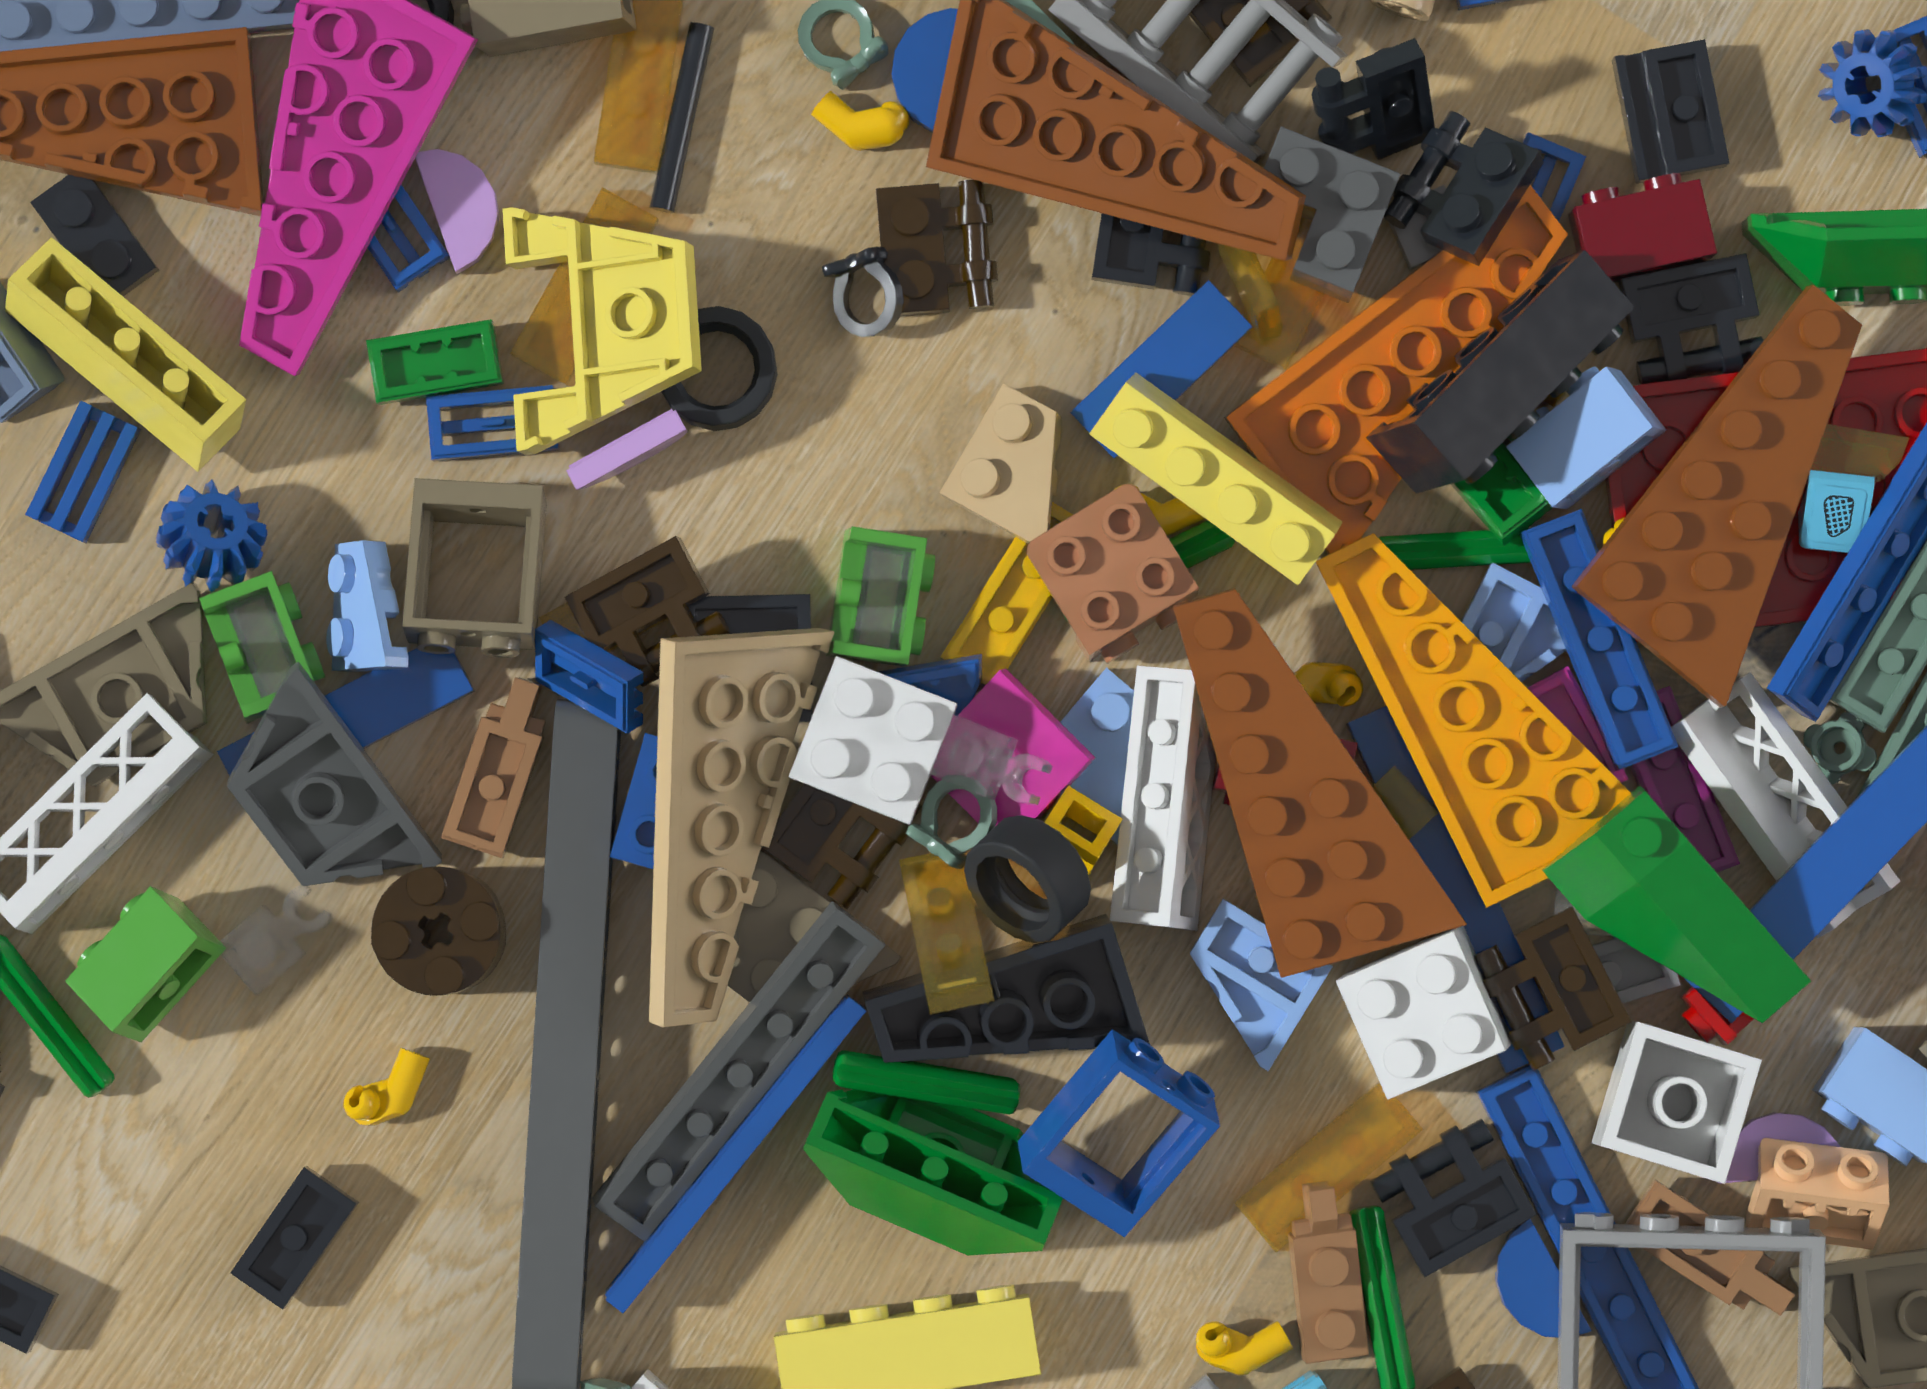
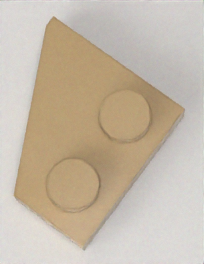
[940,383,1062,544]

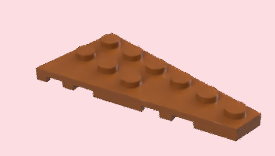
[926,0,1306,261]
[0,27,264,216]
[1571,284,1862,707]
[1173,588,1467,978]

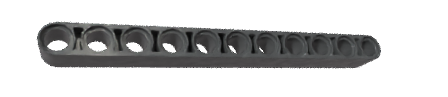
[512,699,621,1389]

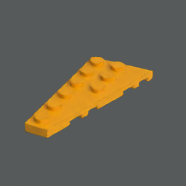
[1316,533,1631,908]

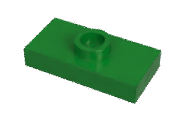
[366,319,504,405]
[1451,443,1553,546]

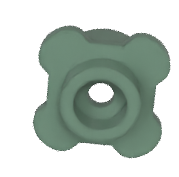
[1803,712,1877,785]

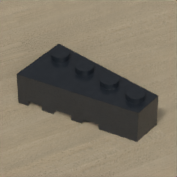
[1366,250,1635,494]
[862,914,1150,1063]

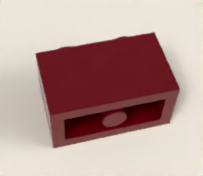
[1568,173,1717,282]

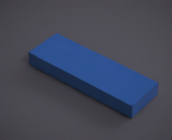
[1070,280,1253,459]

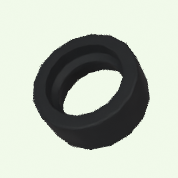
[661,306,778,431]
[964,815,1091,943]

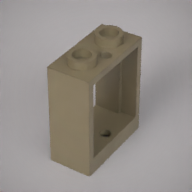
[402,478,547,658]

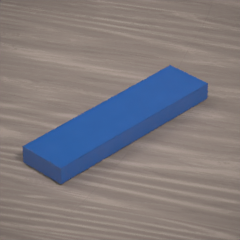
[1520,509,1678,771]
[217,648,475,776]

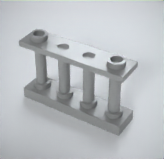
[1048,0,1347,164]

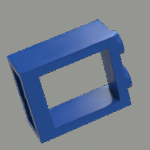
[1018,1029,1220,1238]

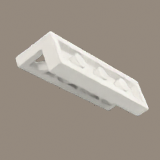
[1110,666,1216,931]
[1671,672,1900,938]
[0,693,214,934]

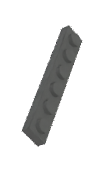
[592,901,886,1242]

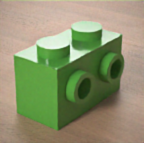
[65,886,226,1042]

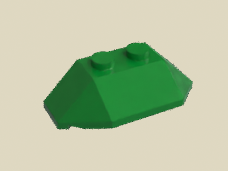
[1742,209,1927,306]
[803,1089,1063,1256]

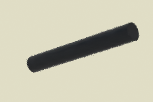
[649,22,714,213]

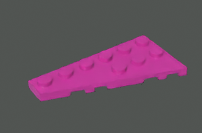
[239,0,478,376]

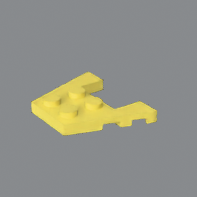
[503,207,702,455]

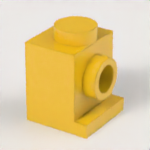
[1044,785,1123,875]

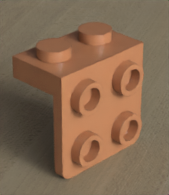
[1027,484,1199,664]

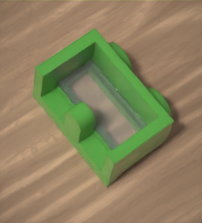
[826,526,935,667]
[199,571,325,724]

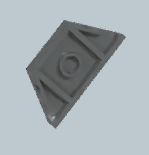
[227,662,442,886]

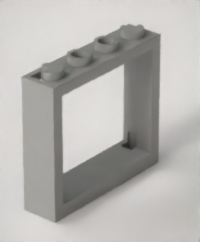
[1557,1212,1826,1389]

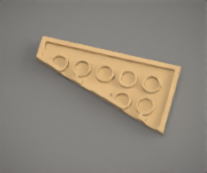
[649,628,835,1027]

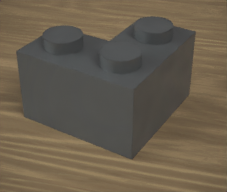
[1264,127,1400,303]

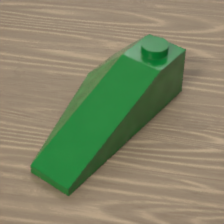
[1542,786,1811,1023]

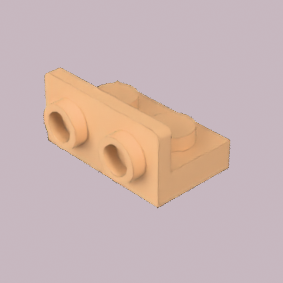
[1746,1138,1889,1250]

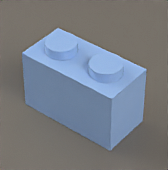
[1507,366,1666,510]
[1812,1027,1927,1167]

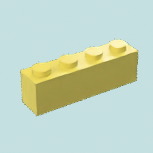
[5,237,246,472]
[1089,372,1343,585]
[774,1284,1041,1389]

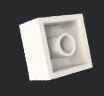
[789,656,957,825]
[1336,926,1511,1100]
[1591,1021,1762,1184]

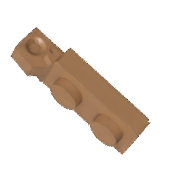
[441,677,546,858]
[1625,1179,1795,1316]
[1288,1181,1369,1364]

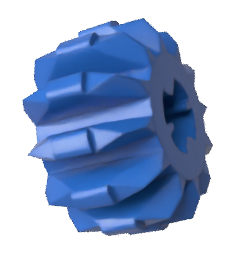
[1818,29,1927,137]
[156,479,268,593]

